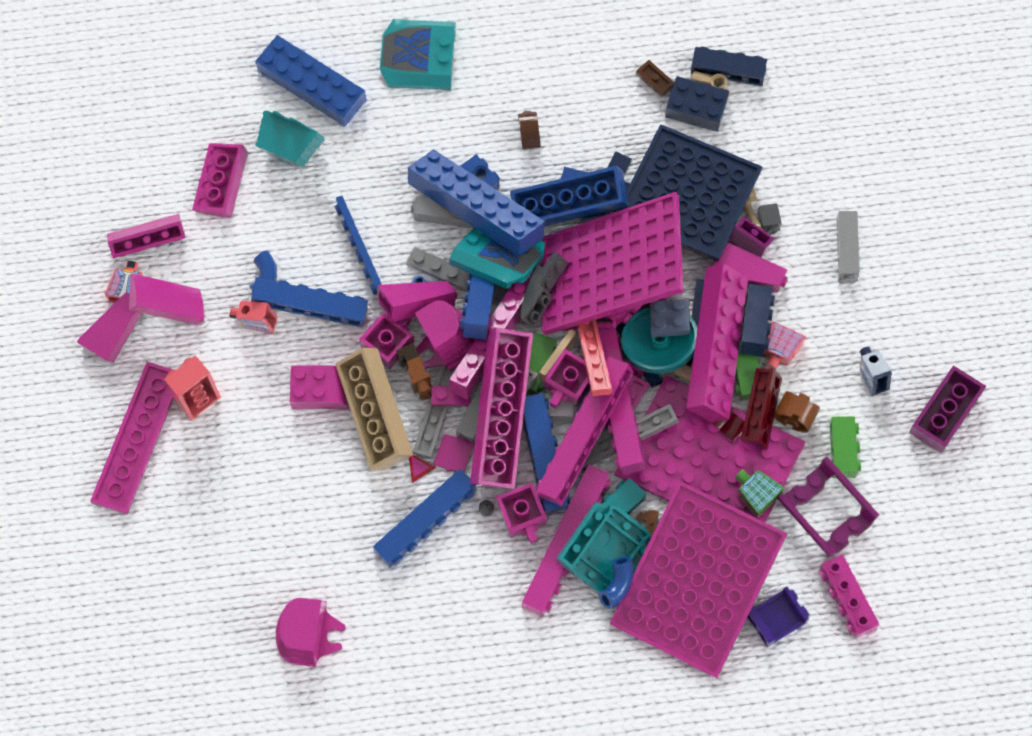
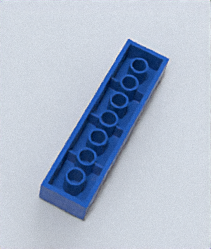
[408,149,545,257]

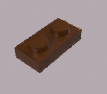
[636,60,674,97]

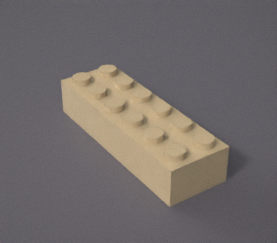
[335,348,413,470]

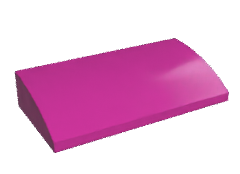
[192,143,248,218]
[129,273,204,325]

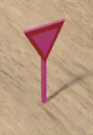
[409,455,436,483]

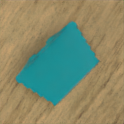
[255,110,325,168]

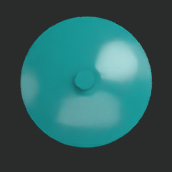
[621,307,697,374]

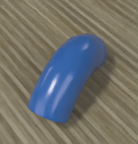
[249,250,277,292]
[599,556,633,609]

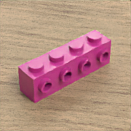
[107,214,186,258]
[819,554,880,639]

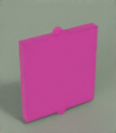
[433,433,474,472]

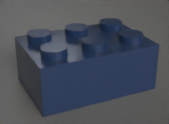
[665,76,730,132]

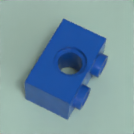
[460,154,500,190]

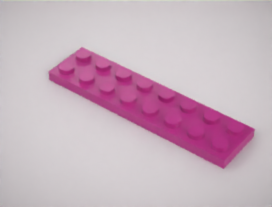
[90,362,174,515]

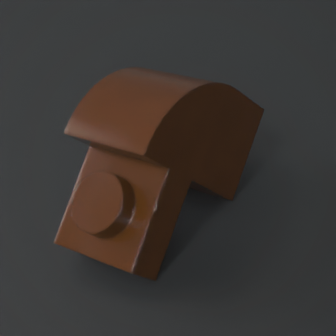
[518,111,541,150]

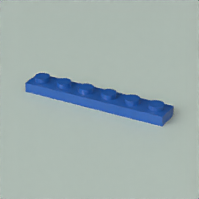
[334,195,382,295]

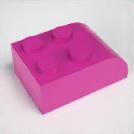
[289,365,350,409]

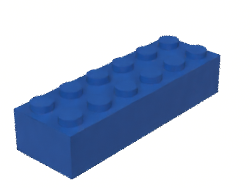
[255,35,367,127]
[510,165,629,226]

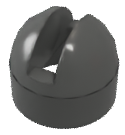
[479,500,494,517]

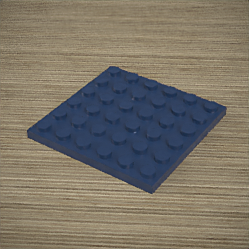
[616,124,763,262]

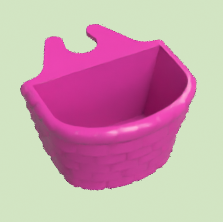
[415,300,476,371]
[275,598,346,667]

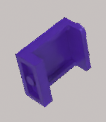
[747,586,809,648]

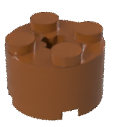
[774,391,820,433]

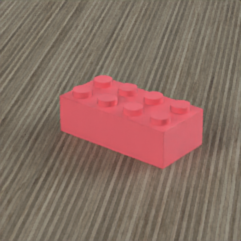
[164,355,221,421]

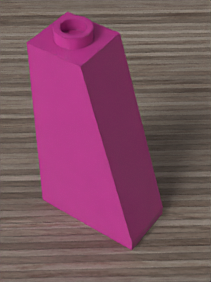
[713,243,789,292]
[377,281,457,322]
[77,292,142,362]

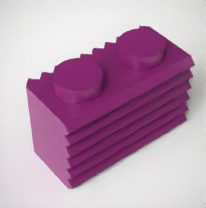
[729,217,774,258]

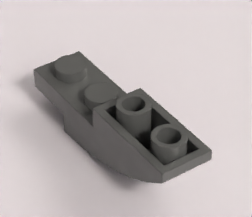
[520,252,568,328]

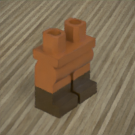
[396,343,432,401]

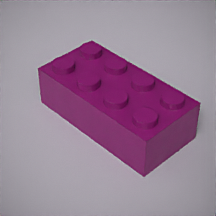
[909,365,986,454]

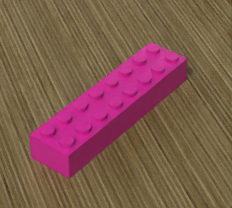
[686,263,748,423]
[470,328,533,489]

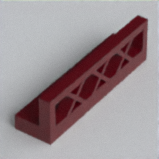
[741,368,782,450]

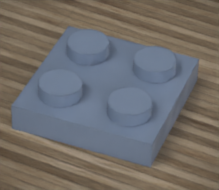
[650,298,690,338]

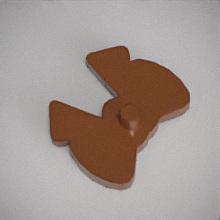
[636,510,659,538]

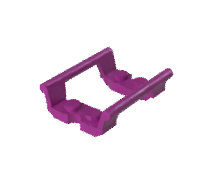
[777,456,880,558]

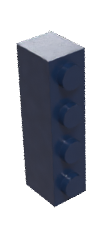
[690,46,768,87]
[740,284,775,357]

